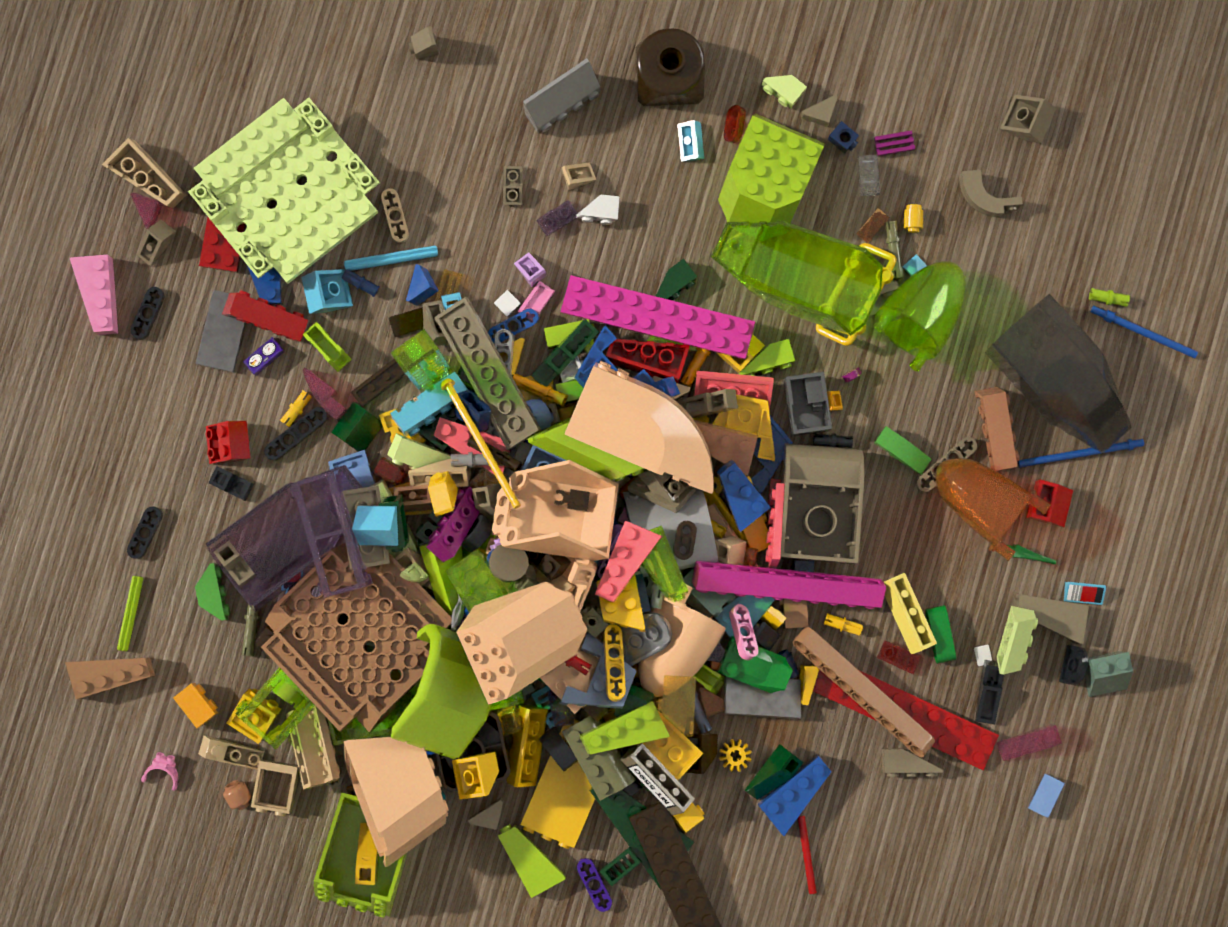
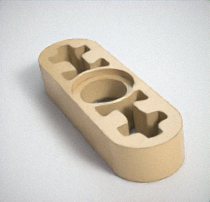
[381,188,409,243]

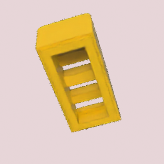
[799,665,819,705]

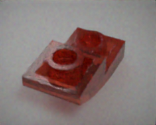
[877,640,921,675]

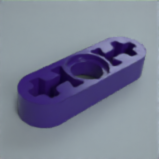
[577,858,612,912]

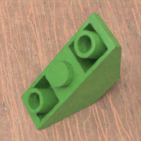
[195,563,230,621]

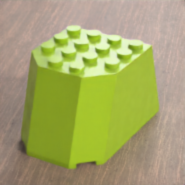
[718,114,825,239]

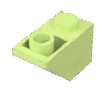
[762,75,807,108]

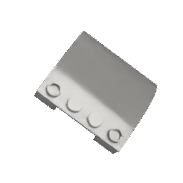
[623,489,718,577]

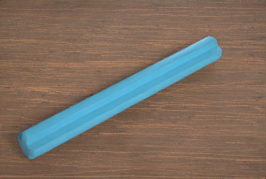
[344,246,438,271]

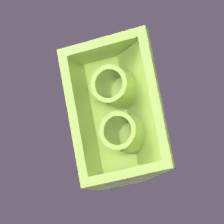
[997,606,1038,675]

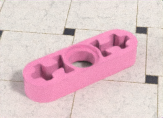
[729,604,758,660]

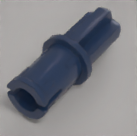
[342,269,380,297]

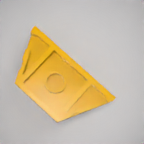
[596,574,646,632]

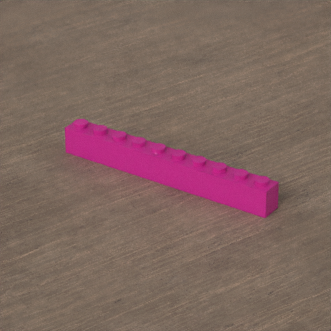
[692,561,886,609]

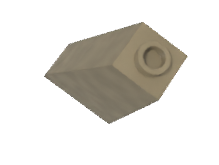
[1012,594,1089,644]

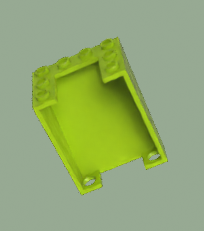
[314,793,407,918]

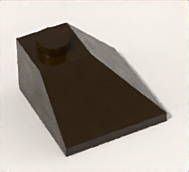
[682,733,718,774]

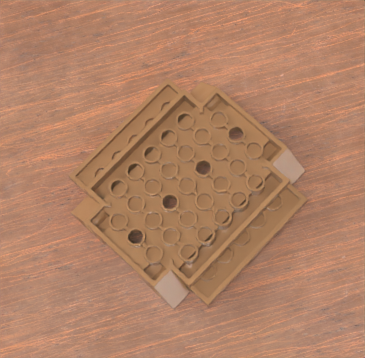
[261,542,452,733]

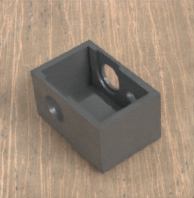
[783,372,832,437]

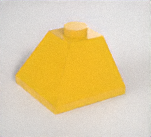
[452,752,499,799]

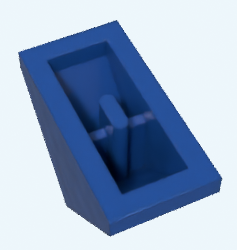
[406,264,439,306]

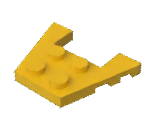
[713,394,775,461]

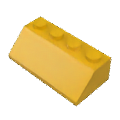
[507,705,548,787]

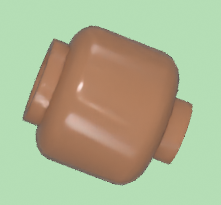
[223,780,252,810]

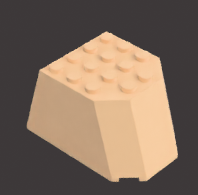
[344,737,449,867]

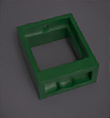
[379,495,409,552]

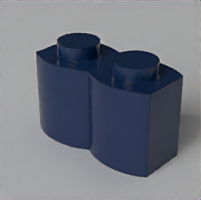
[454,390,491,432]

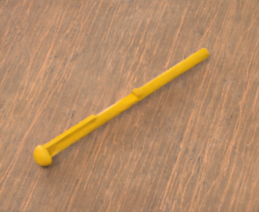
[441,378,521,509]

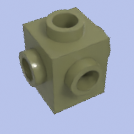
[580,604,610,638]

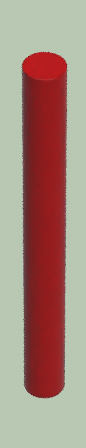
[797,815,817,894]

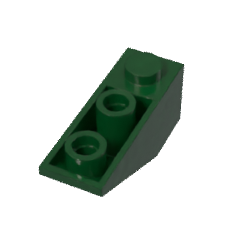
[656,258,697,301]
[744,744,804,800]

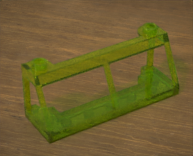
[235,667,315,750]

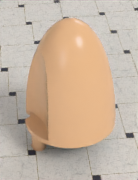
[638,583,726,697]

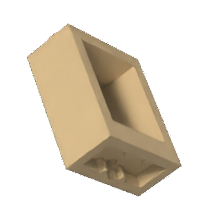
[251,759,299,816]

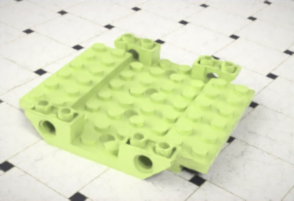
[188,98,380,284]

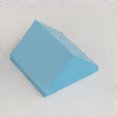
[352,506,398,546]

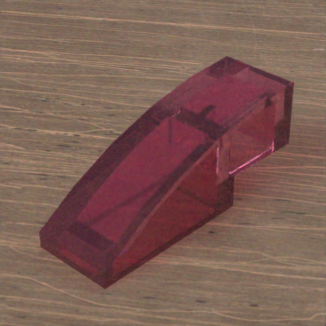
[303,368,347,422]

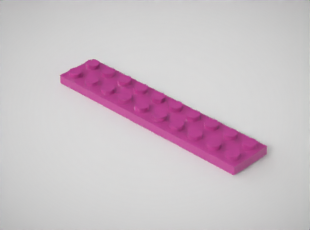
[560,275,756,360]

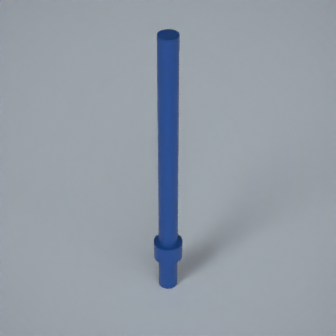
[1090,305,1198,359]

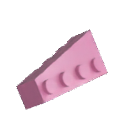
[70,255,118,335]

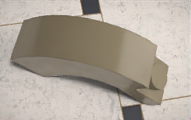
[959,170,1023,217]

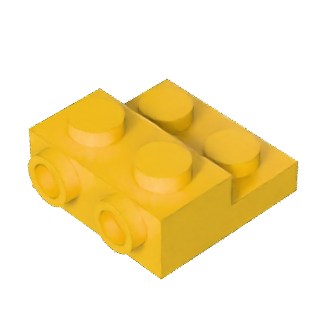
[227,688,281,744]

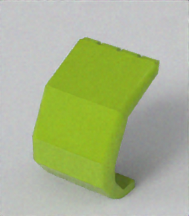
[391,624,492,759]

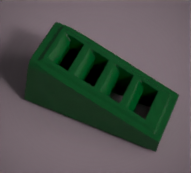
[599,847,642,886]

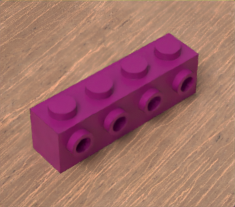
[426,486,479,562]

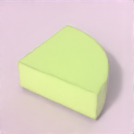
[400,562,428,582]

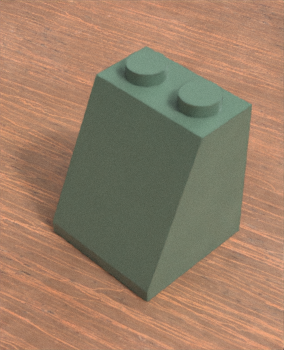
[671,567,737,618]
[1084,651,1133,697]

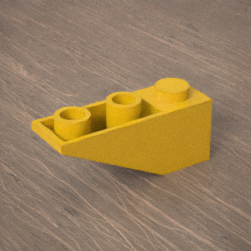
[355,823,378,885]

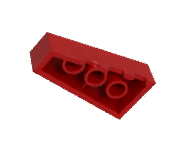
[222,290,308,342]
[606,339,690,383]

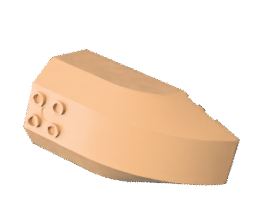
[565,361,714,494]

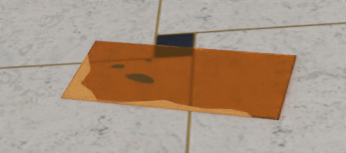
[856,208,890,243]

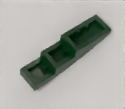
[531,319,599,386]

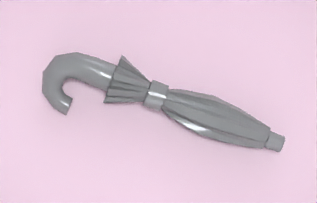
[451,581,478,631]

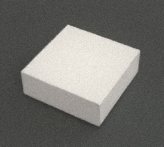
[494,290,521,317]

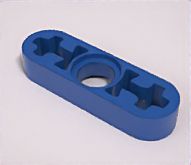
[488,308,539,343]

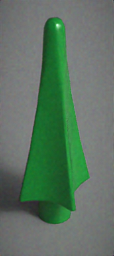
[1005,544,1056,564]

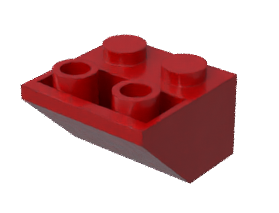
[205,421,251,464]
[1027,480,1073,528]

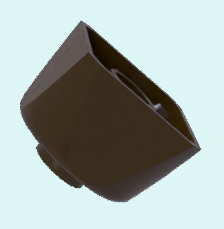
[636,28,705,106]
[436,711,511,792]

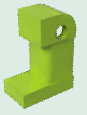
[303,322,352,372]
[693,664,724,695]

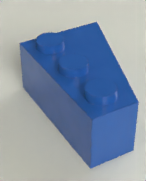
[716,459,771,532]

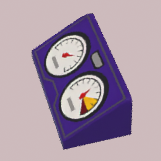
[243,337,285,376]

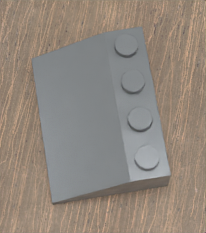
[523,58,600,133]

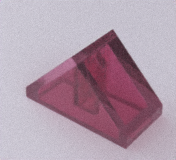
[130,192,163,229]

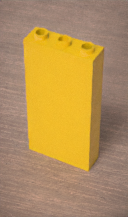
[520,716,595,849]

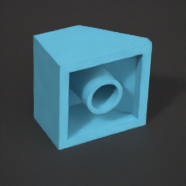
[301,269,353,314]

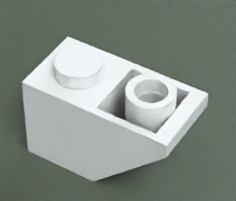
[577,195,619,225]

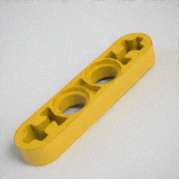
[603,624,626,702]

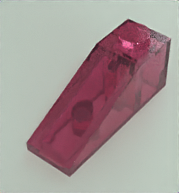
[997,724,1062,761]

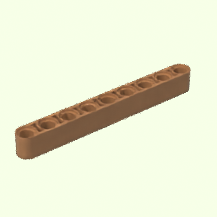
[793,627,935,757]

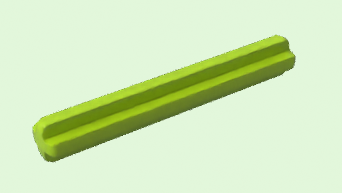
[117,576,143,652]

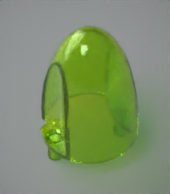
[873,261,966,372]

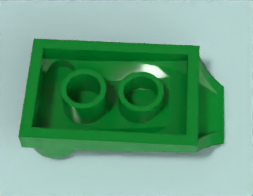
[717,636,793,693]

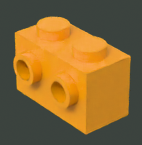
[173,683,218,728]

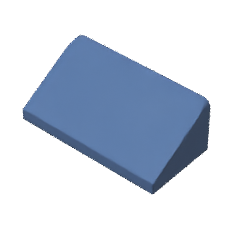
[1028,774,1065,818]

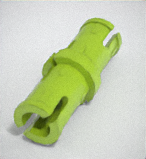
[1089,288,1130,307]

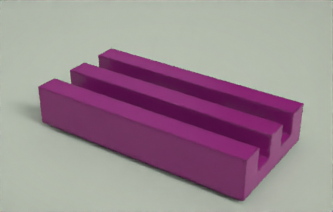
[874,130,915,157]

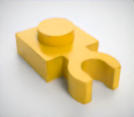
[379,408,404,443]

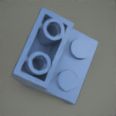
[328,450,375,499]

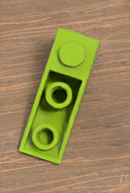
[739,339,795,376]

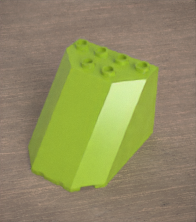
[527,417,644,482]

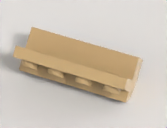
[286,704,340,790]

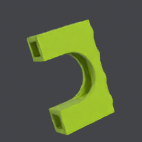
[544,319,594,404]

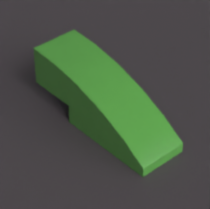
[874,426,931,475]

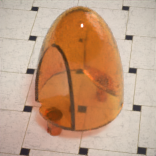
[935,458,1051,561]

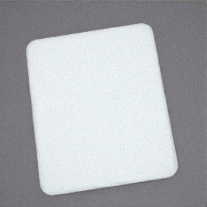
[974,645,992,666]

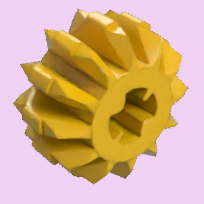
[719,739,752,772]

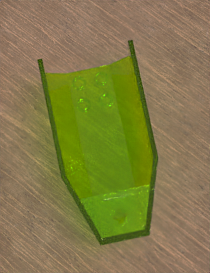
[711,221,883,336]

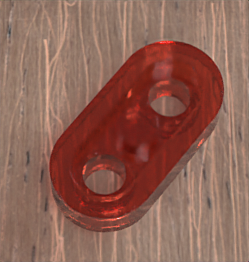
[724,105,746,144]

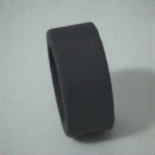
[461,515,493,552]

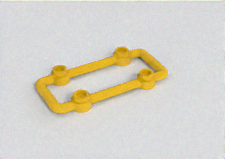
[816,243,896,346]

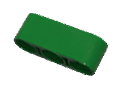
[925,605,956,664]

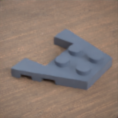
[560,632,636,709]

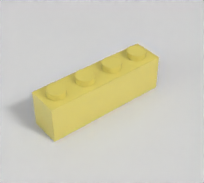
[883,573,937,654]

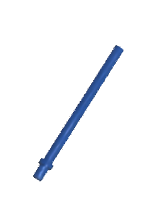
[1018,439,1144,468]

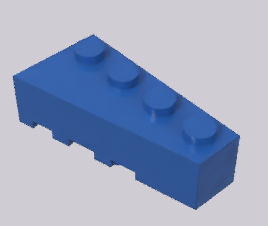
[758,755,831,836]

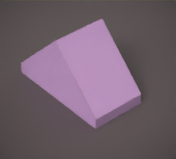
[514,253,547,287]

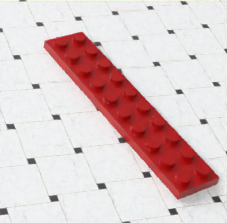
[813,669,999,770]

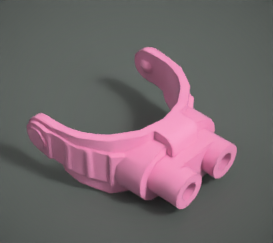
[141,752,178,791]

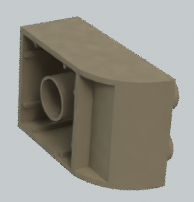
[780,443,864,564]

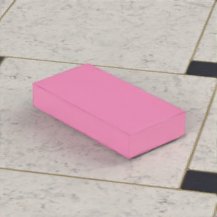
[518,281,555,322]

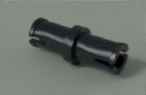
[813,433,853,448]

